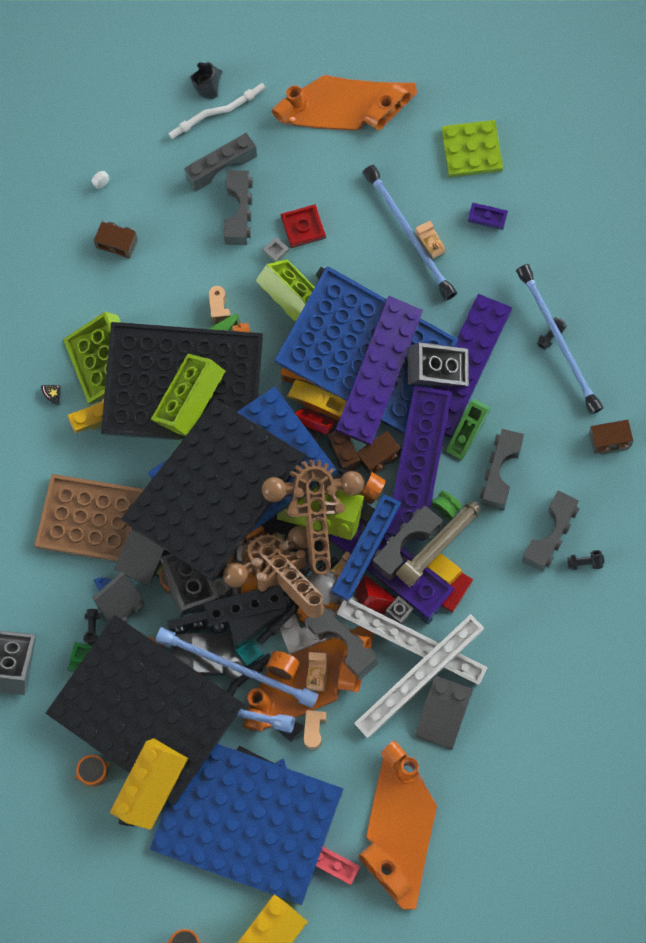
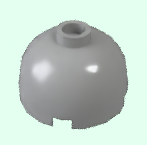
[307,570,341,605]

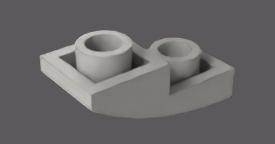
[384,596,414,641]

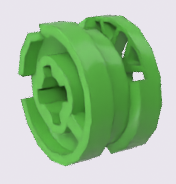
[432,491,462,520]

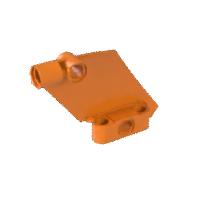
[271,75,417,130]
[242,626,375,732]
[359,740,437,910]

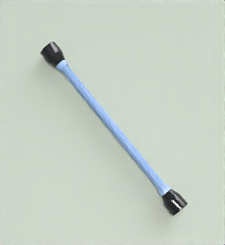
[363,165,457,301]
[516,264,604,415]

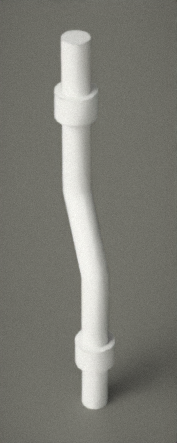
[168,83,266,139]

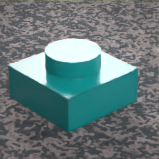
[235,639,263,667]

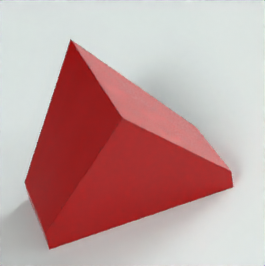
[355,575,395,615]

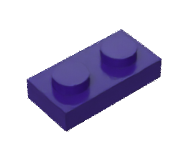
[468,202,508,230]

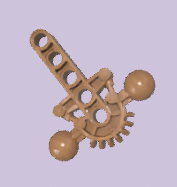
[262,460,364,575]
[223,526,324,618]

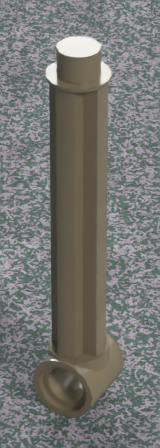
[396,501,481,587]

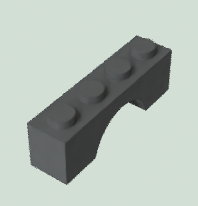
[184,132,257,192]
[224,170,253,245]
[480,429,524,510]
[522,490,580,572]
[372,505,442,581]
[304,607,378,681]

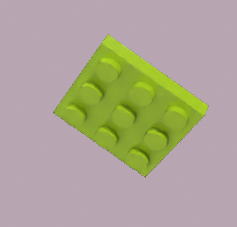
[441,120,503,178]

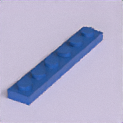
[331,494,401,602]

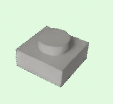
[263,237,289,262]

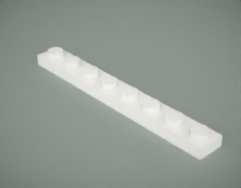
[337,599,488,685]
[354,614,485,739]

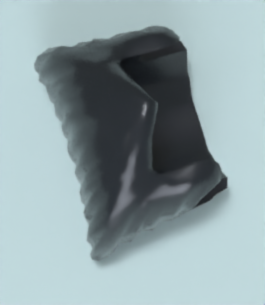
[190,62,222,99]

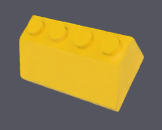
[109,738,188,830]
[238,894,308,943]

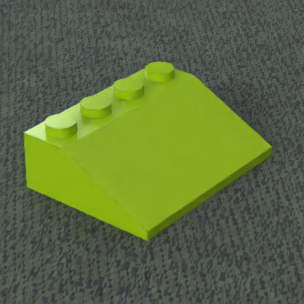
[63,311,120,404]

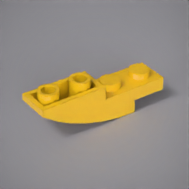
[287,380,347,422]
[68,398,104,434]

